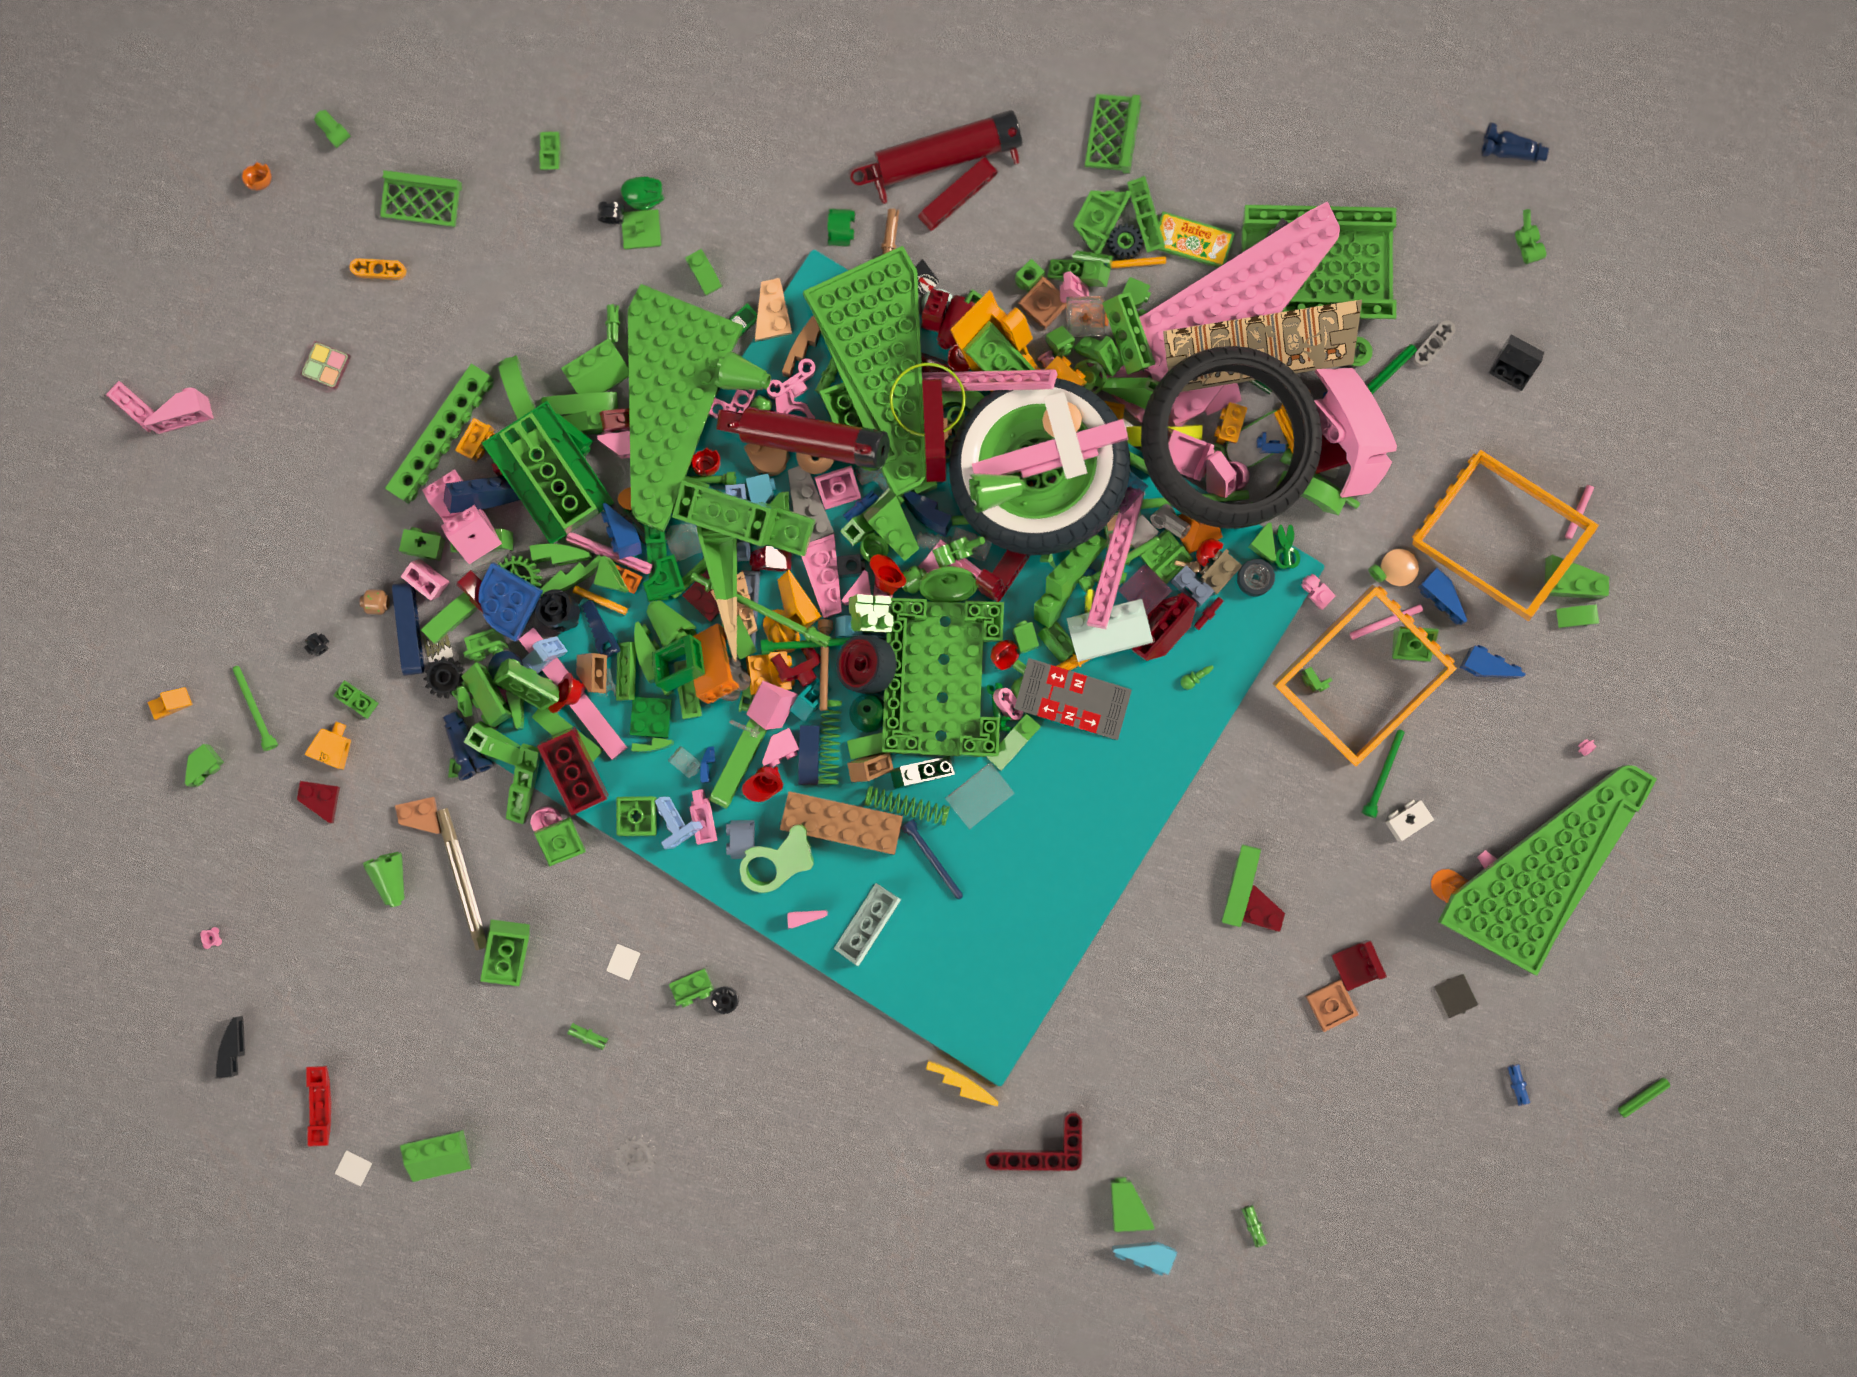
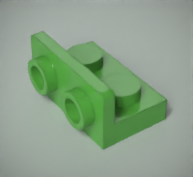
[669,968,714,1008]

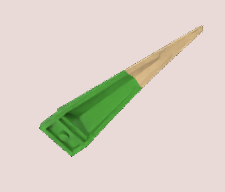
[697,526,737,662]

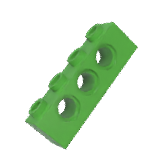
[1102,292,1155,375]

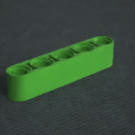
[709,718,768,809]

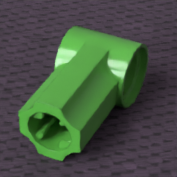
[313,109,351,148]

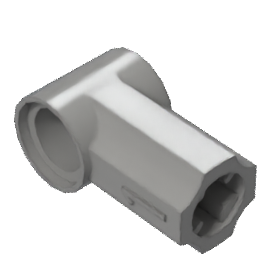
[1150,504,1191,539]

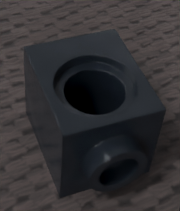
[837,554,866,578]

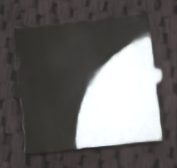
[1434,974,1478,1018]

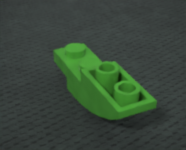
[634,621,674,696]

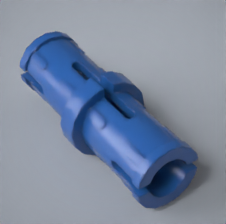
[843,490,878,522]
[1507,1064,1531,1106]

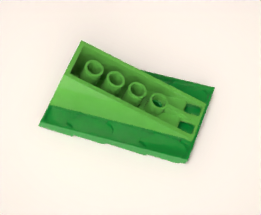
[482,401,615,544]

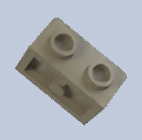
[1199,549,1242,595]

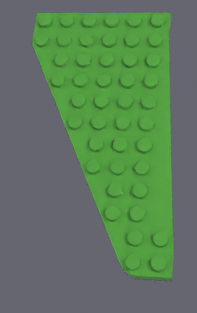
[803,246,926,497]
[628,284,743,532]
[1438,765,1657,976]

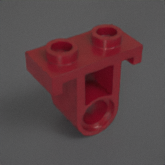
[921,288,950,333]
[749,546,791,571]

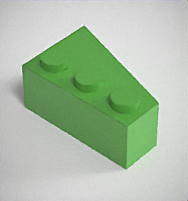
[864,490,919,561]
[1545,554,1609,599]

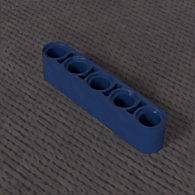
[392,582,425,676]

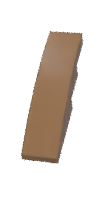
[782,315,821,378]

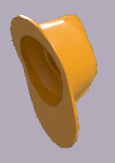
[763,609,800,653]

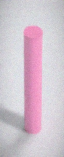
[1565,485,1594,539]

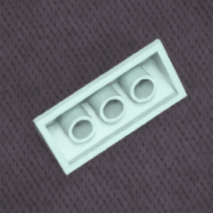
[834,883,901,966]

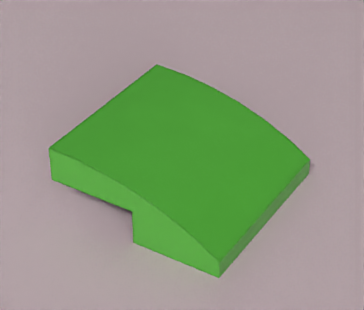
[1139,529,1193,585]

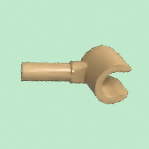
[1174,560,1201,574]

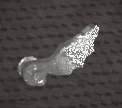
[729,720,760,738]

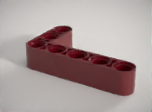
[922,379,946,482]
[976,550,1031,602]
[985,1111,1082,1171]

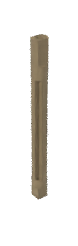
[436,808,487,951]

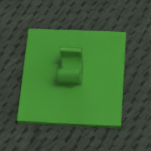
[622,209,661,249]

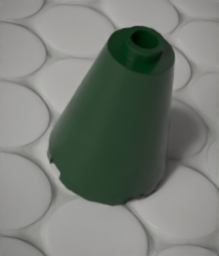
[849,694,884,732]

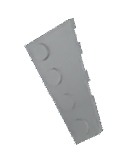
[788,466,834,543]

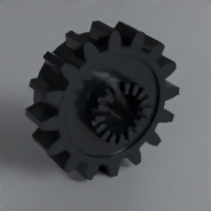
[423,656,466,699]

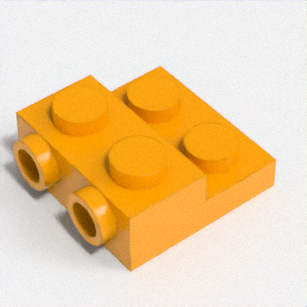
[746,651,795,695]

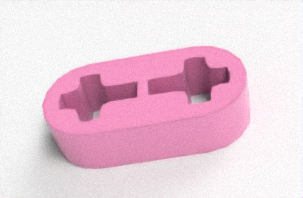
[993,688,1023,720]

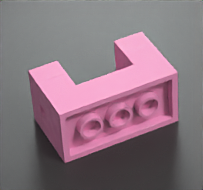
[422,469,502,564]

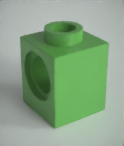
[1015,258,1045,292]

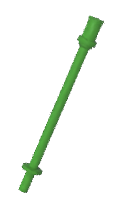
[691,572,831,648]

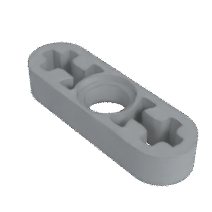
[1413,320,1456,367]

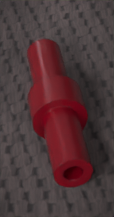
[1193,597,1224,630]

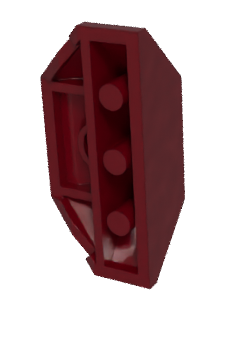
[1132,593,1197,661]

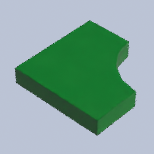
[643,554,686,602]

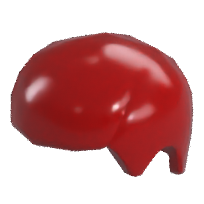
[948,343,971,372]
[691,448,721,477]
[1196,538,1224,567]
[990,640,1019,670]

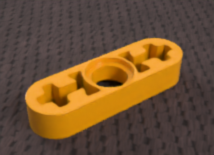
[350,258,406,280]

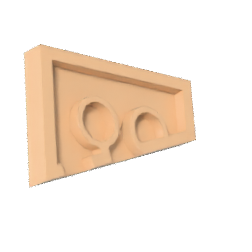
[755,278,792,342]

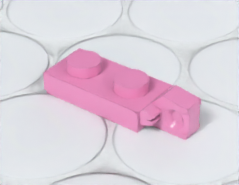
[690,789,717,845]

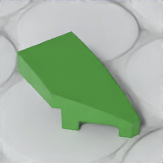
[452,686,472,717]

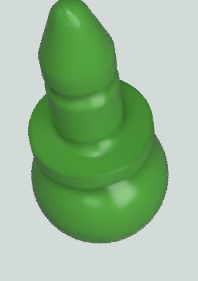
[1180,665,1214,690]

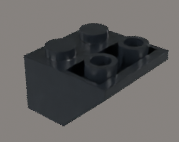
[1488,334,1544,391]

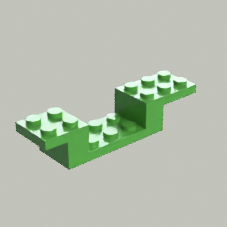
[672,477,816,557]

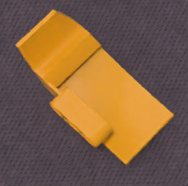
[950,290,1041,392]

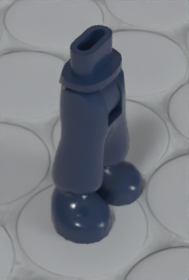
[1481,122,1549,162]
[443,711,494,781]

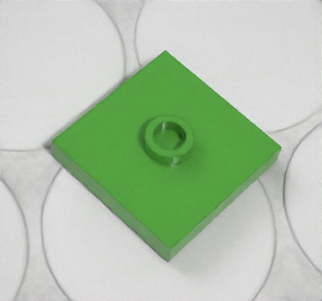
[534,817,586,866]

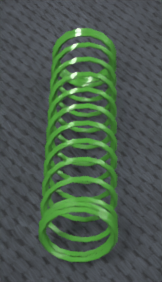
[818,700,842,784]
[864,786,950,826]

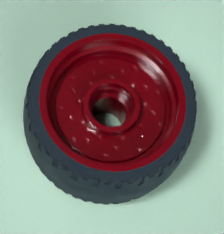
[836,635,897,694]

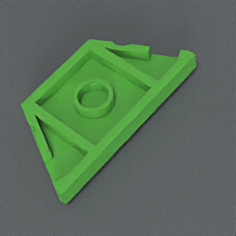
[1073,191,1132,254]

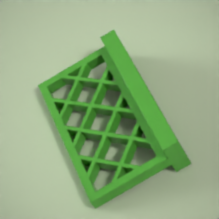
[1085,94,1141,174]
[380,170,462,227]

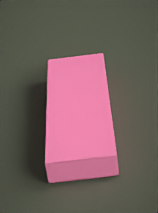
[106,381,154,433]

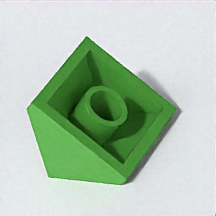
[1392,626,1439,662]

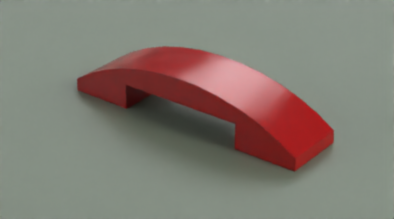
[306,1066,331,1146]

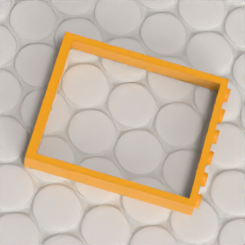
[1412,450,1599,622]
[1272,585,1457,767]

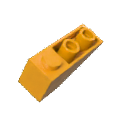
[777,570,822,633]

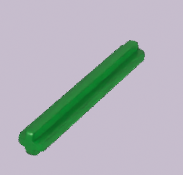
[1367,344,1417,395]

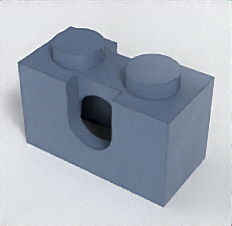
[1170,565,1214,608]

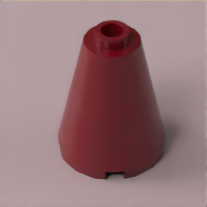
[937,295,975,350]

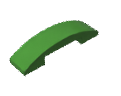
[541,392,618,415]
[532,707,603,762]

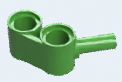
[1515,209,1546,264]
[932,536,985,568]

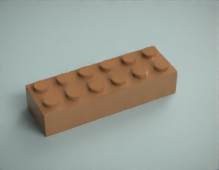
[780,792,903,855]

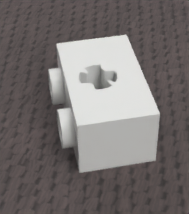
[1385,800,1434,841]

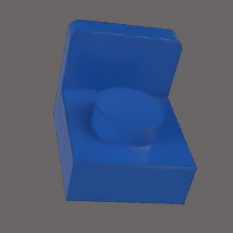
[1256,432,1285,454]

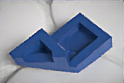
[700,746,716,784]

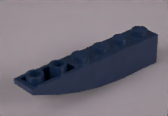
[443,476,520,514]

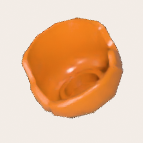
[242,162,272,191]

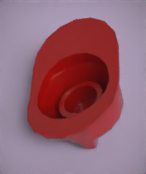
[870,554,906,596]
[549,672,586,713]
[742,766,783,802]

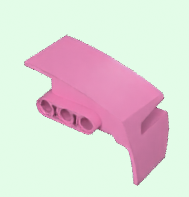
[1314,368,1397,498]

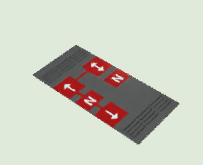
[1014,658,1132,740]

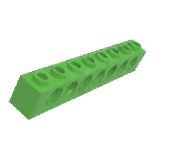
[385,364,494,504]

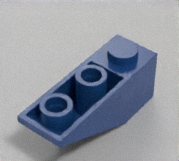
[601,503,642,559]
[1418,568,1467,625]
[1460,645,1526,678]

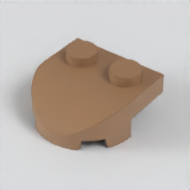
[744,444,790,476]

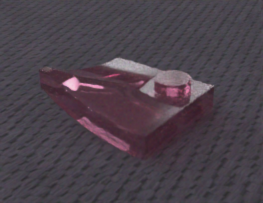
[1118,564,1172,615]

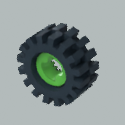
[1108,223,1143,260]

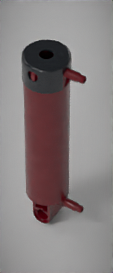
[849,110,1023,204]
[716,407,890,470]

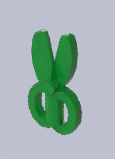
[1275,524,1300,569]

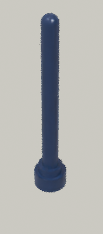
[901,819,963,899]

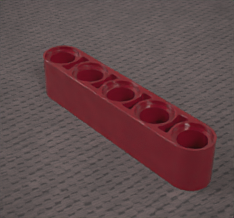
[918,157,998,231]

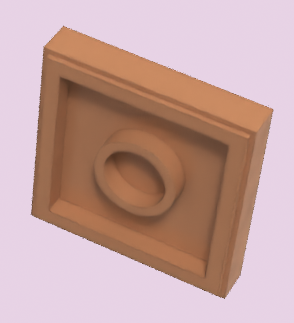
[1018,276,1070,330]
[1305,979,1359,1032]

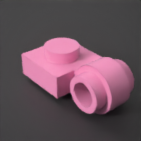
[1301,574,1335,610]

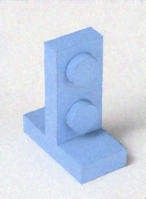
[522,636,568,674]
[655,797,703,849]

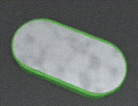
[1226,411,1291,468]

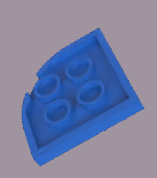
[479,563,543,642]

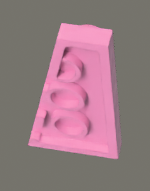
[801,534,842,619]

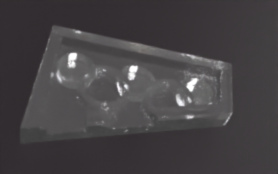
[665,524,702,562]

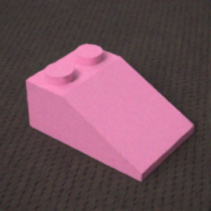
[144,388,214,434]

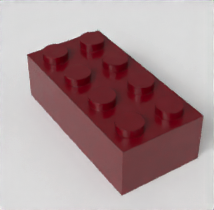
[537,726,609,816]

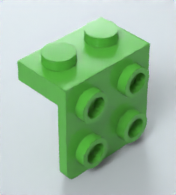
[463,628,508,662]

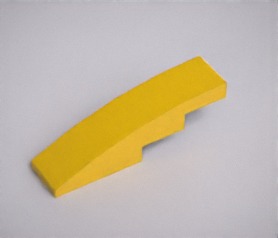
[926,1060,998,1106]

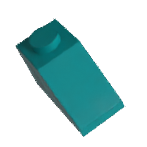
[790,678,832,722]

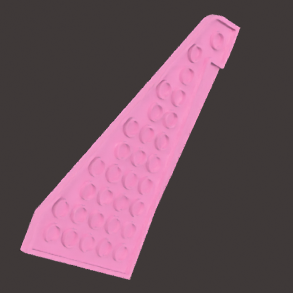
[1139,202,1340,426]

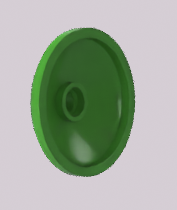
[920,566,977,603]

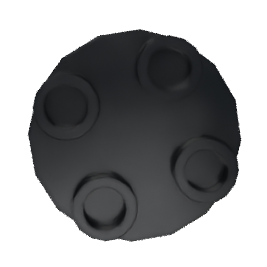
[535,589,580,632]

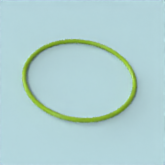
[890,363,965,437]

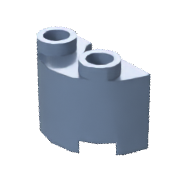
[726,820,755,859]

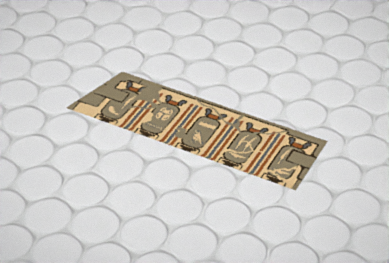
[1163,299,1362,392]

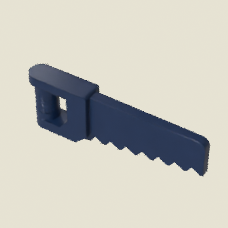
[581,600,621,658]

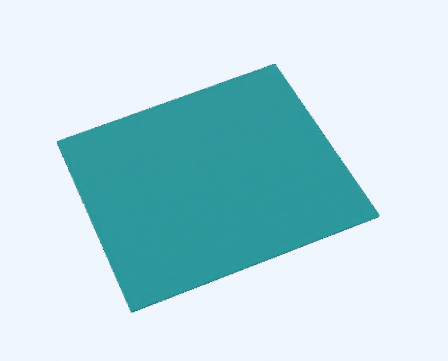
[483,250,1325,1086]

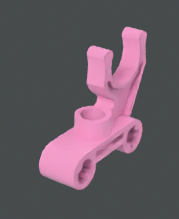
[767,359,815,419]

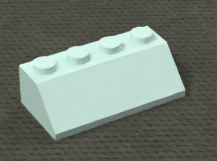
[1067,599,1153,662]

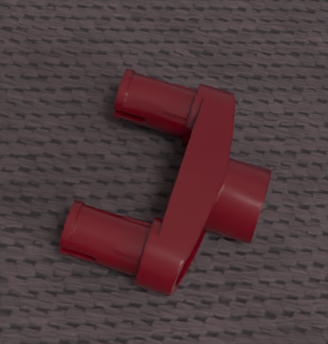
[770,647,821,687]

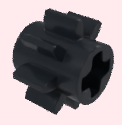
[304,633,329,656]

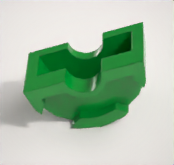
[827,208,855,246]

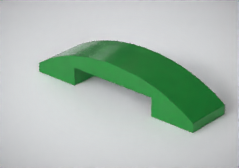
[644,524,669,601]

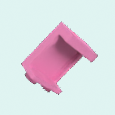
[1167,428,1214,481]

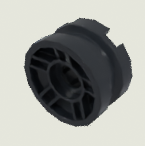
[597,201,625,225]
[711,986,739,1014]

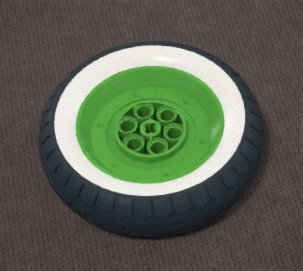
[949,378,1130,555]

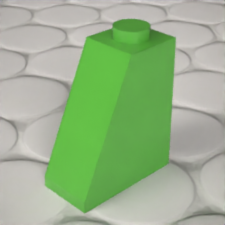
[1110,1177,1154,1232]

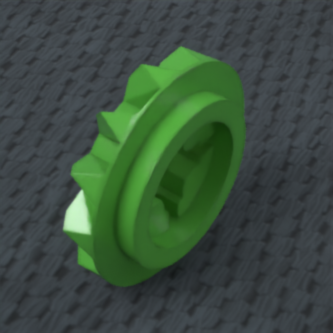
[1351,337,1372,367]

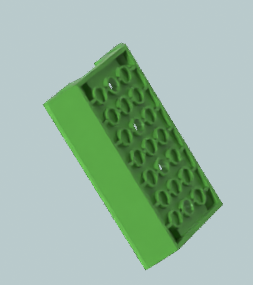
[882,598,1004,757]

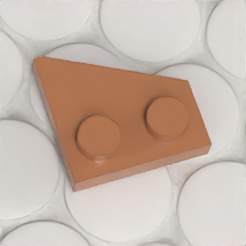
[395,797,441,834]

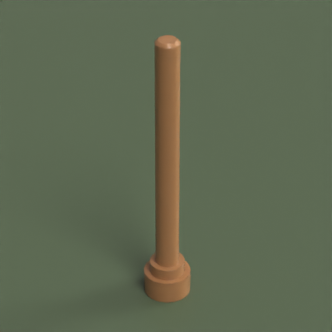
[818,619,833,711]

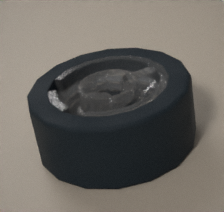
[1237,559,1275,597]

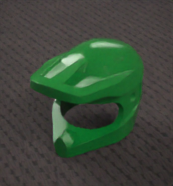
[621,177,664,211]

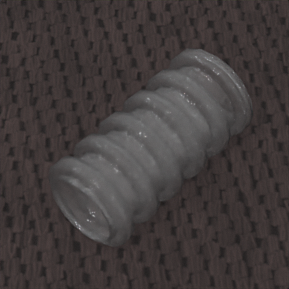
[917,531,952,550]

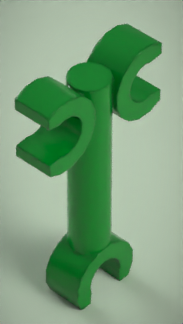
[987,683,1012,731]

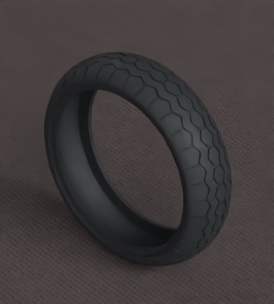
[1141,346,1322,529]

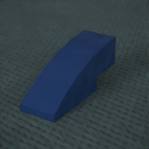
[902,491,952,537]
[799,725,820,785]

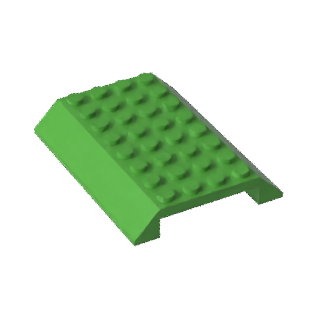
[1241,205,1396,319]

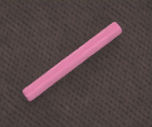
[566,532,653,574]

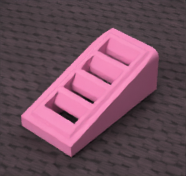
[788,910,828,929]

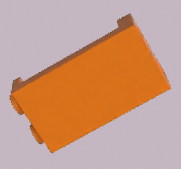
[693,623,739,704]

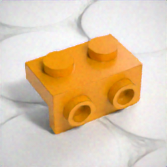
[1045,356,1087,386]
[1214,402,1247,445]
[455,418,495,462]

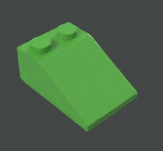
[480,919,530,986]

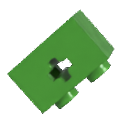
[399,527,446,562]

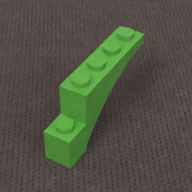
[1034,534,1108,628]

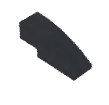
[216,1016,245,1078]

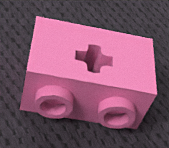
[401,559,450,600]

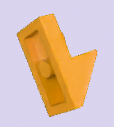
[148,687,193,720]

